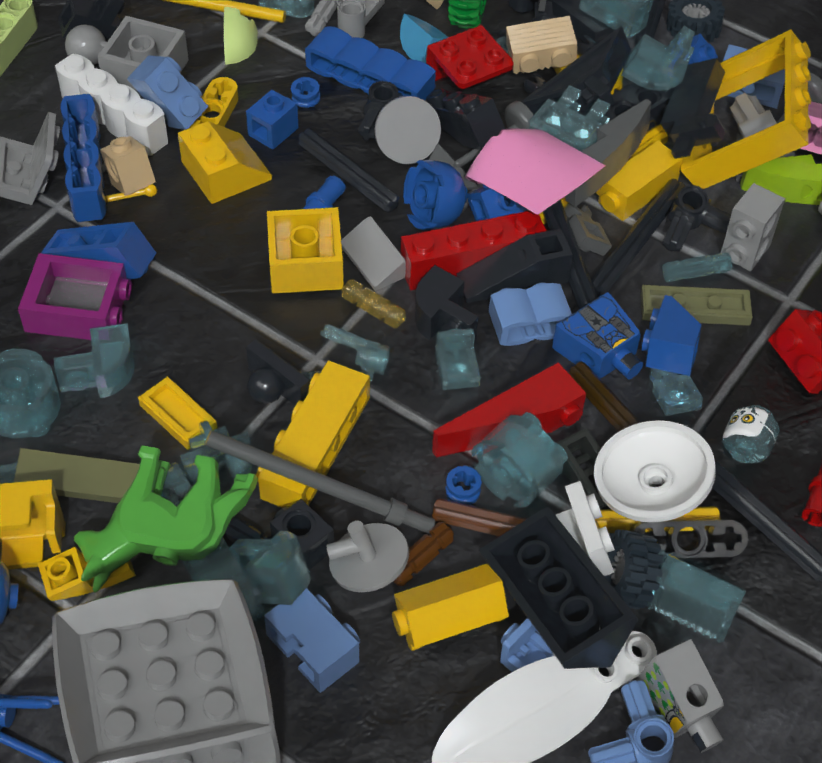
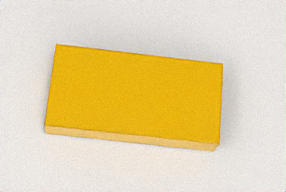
[138,376,218,450]

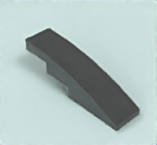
[565,99,651,207]

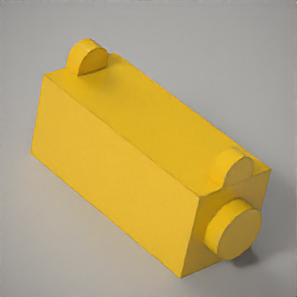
[596,140,683,221]
[392,564,509,651]

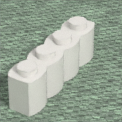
[55,54,168,156]

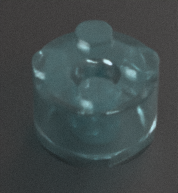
[0,349,61,438]
[472,412,568,507]

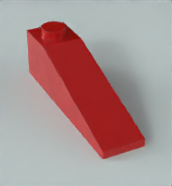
[432,362,586,457]

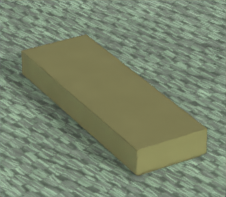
[641,285,753,326]
[14,448,140,503]

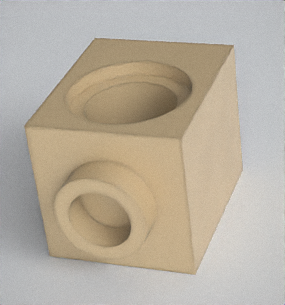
[100,136,156,196]

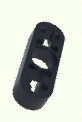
[629,519,748,558]

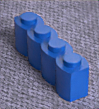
[305,26,436,101]
[60,94,107,222]

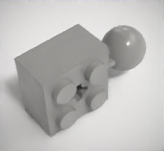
[65,16,189,96]

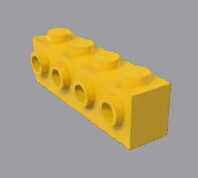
[256,360,370,508]

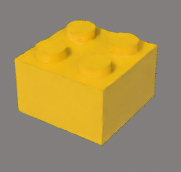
[267,207,344,293]

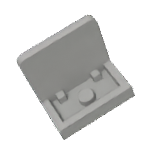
[0,112,60,205]

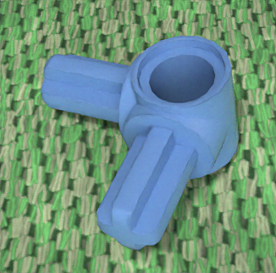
[588,680,674,763]

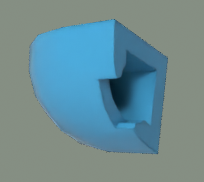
[400,13,449,63]

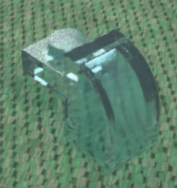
[621,26,695,91]
[54,323,134,398]
[230,530,311,605]

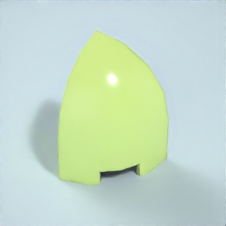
[224,7,258,65]

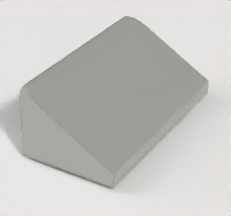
[341,216,406,291]

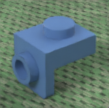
[500,619,554,672]

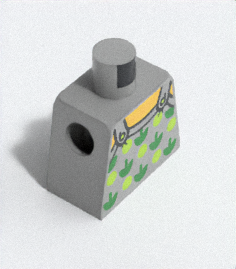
[636,639,724,753]

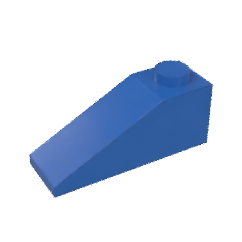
[41,222,156,279]

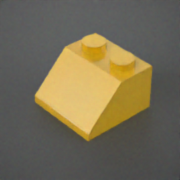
[178,121,272,204]

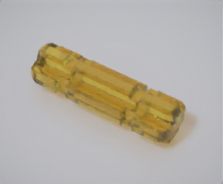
[342,279,406,328]

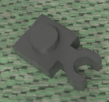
[564,203,612,256]

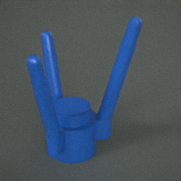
[0,694,64,763]

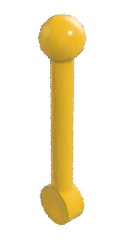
[105,184,157,203]

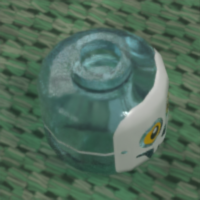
[722,405,780,463]

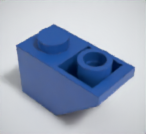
[642,295,702,376]

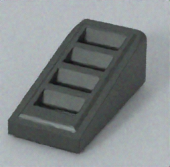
[549,427,607,509]

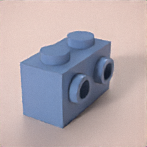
[127,55,209,130]

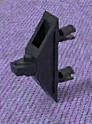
[521,25,631,125]

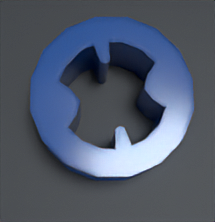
[291,77,321,108]
[445,466,482,505]

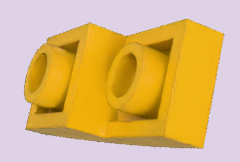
[38,546,136,601]

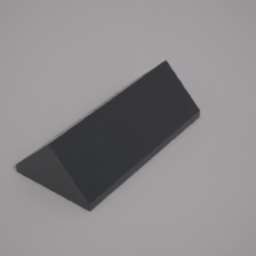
[479,506,638,669]

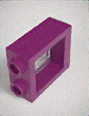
[18,253,132,342]

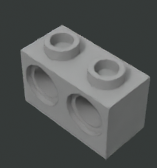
[720,183,785,271]

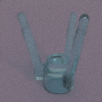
[301,324,390,381]

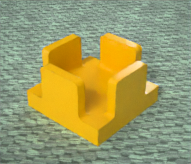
[0,479,65,569]

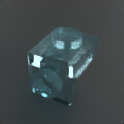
[435,328,481,390]

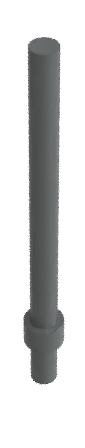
[205,430,435,534]

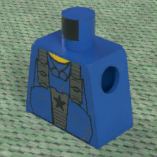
[552,292,643,379]

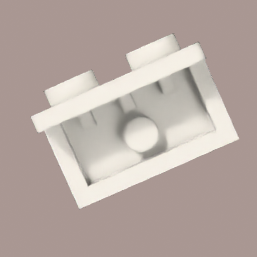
[556,481,615,576]

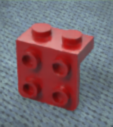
[426,25,514,89]
[768,309,822,394]

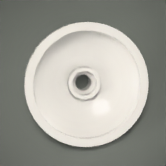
[594,420,716,522]

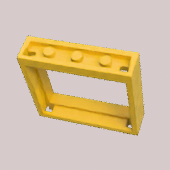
[681,29,811,189]

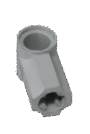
[337,0,385,38]
[730,93,777,138]

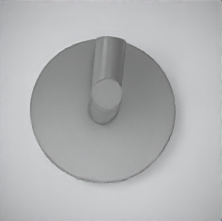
[374,96,441,164]
[327,521,409,592]

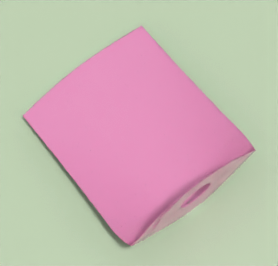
[465,128,606,215]

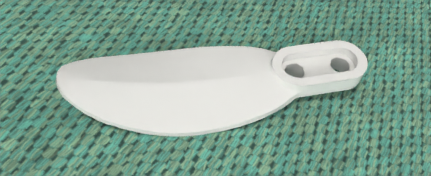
[431,631,657,763]

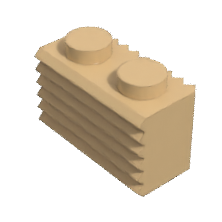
[506,16,577,74]

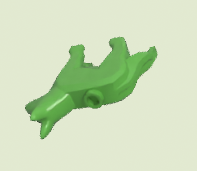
[74,446,258,593]

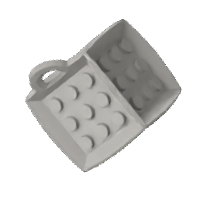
[52,579,281,763]

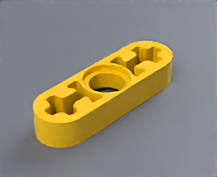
[189,77,239,128]

